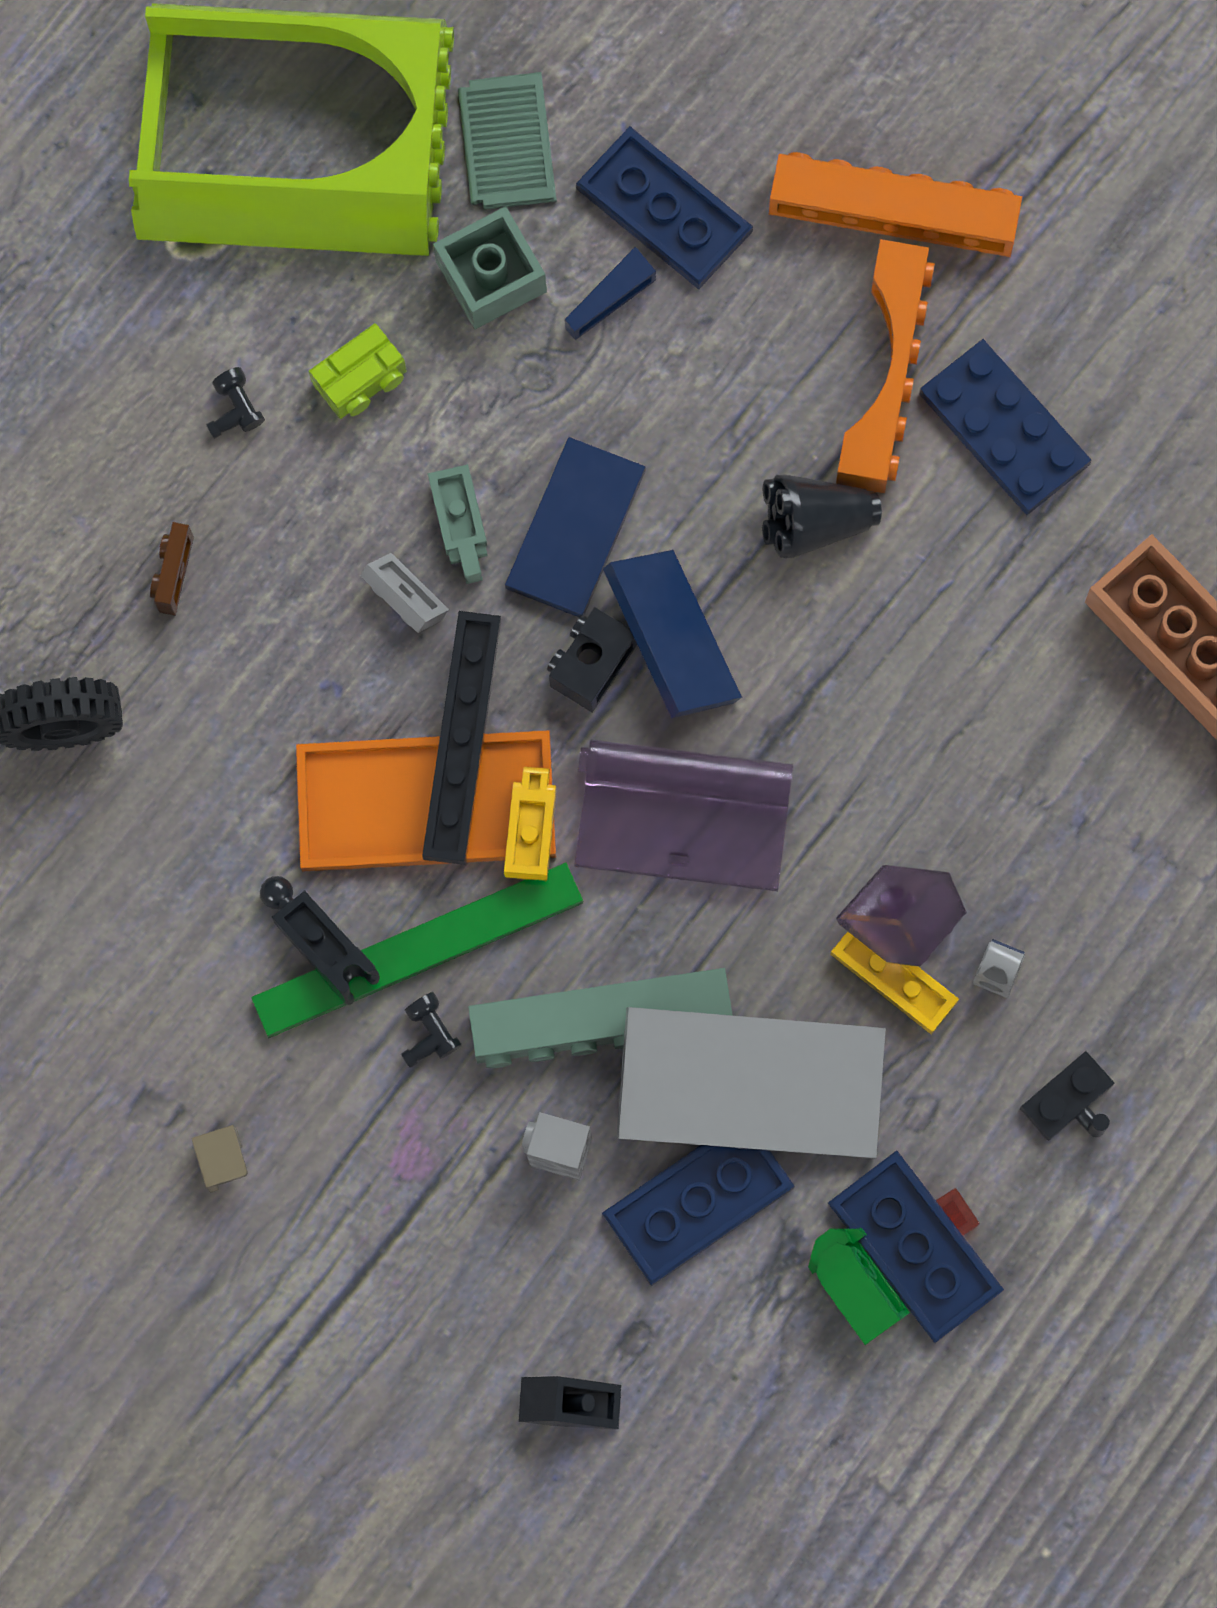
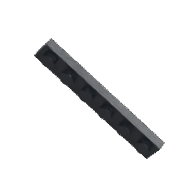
[422,611,501,865]

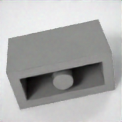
[522,1112,592,1181]

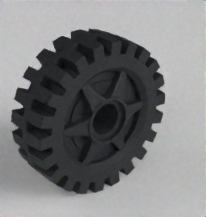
[0,677,123,751]

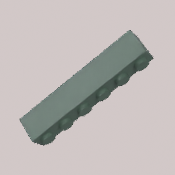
[468,968,733,1068]

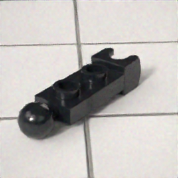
[260,876,380,1005]

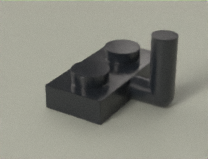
[1020,1051,1115,1141]

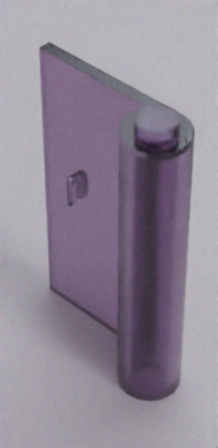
[574,739,793,892]

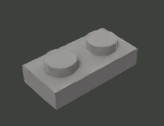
[360,553,449,633]

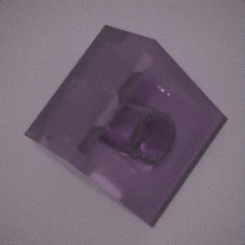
[836,865,967,967]

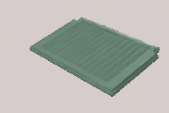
[458,72,557,210]

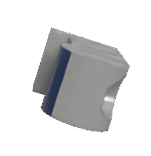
[972,939,1025,998]

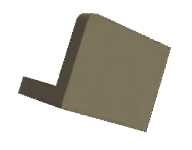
[191,1125,248,1193]

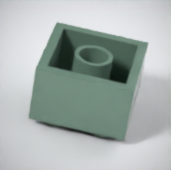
[433,206,547,329]

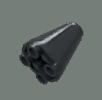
[762,474,882,558]

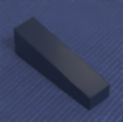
[565,247,656,340]

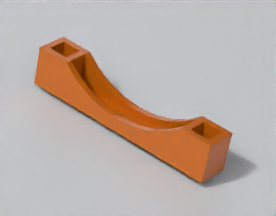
[836,239,935,493]

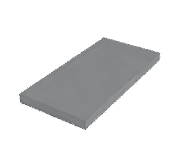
[616,1007,886,1158]

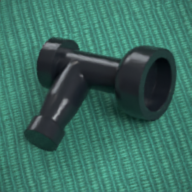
[206,367,265,439]
[401,992,462,1068]

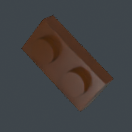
[150,522,194,616]

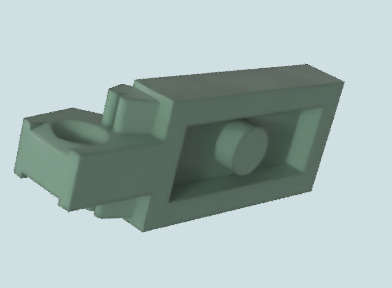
[428,464,488,584]

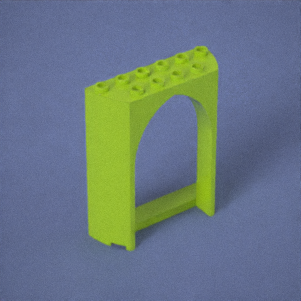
[129,3,454,256]

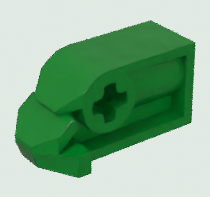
[808,1228,910,1345]

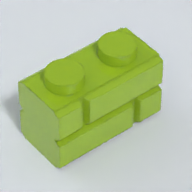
[308,323,407,419]

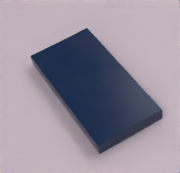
[576,126,753,289]
[505,437,646,618]
[603,550,742,719]
[602,1145,795,1286]
[828,1150,1004,1343]

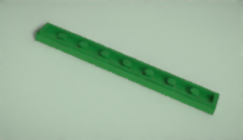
[251,862,583,1038]

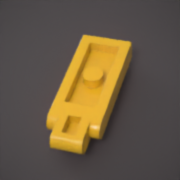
[504,767,556,881]

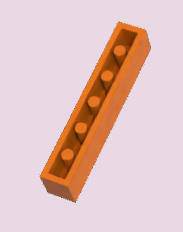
[769,152,1023,257]

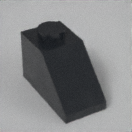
[518,1376,621,1429]

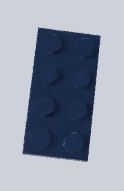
[919,339,1092,515]

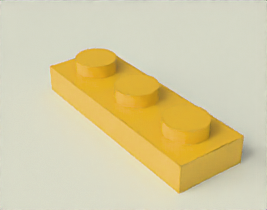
[830,919,959,1035]

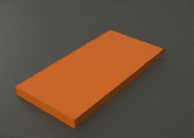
[296,730,556,872]

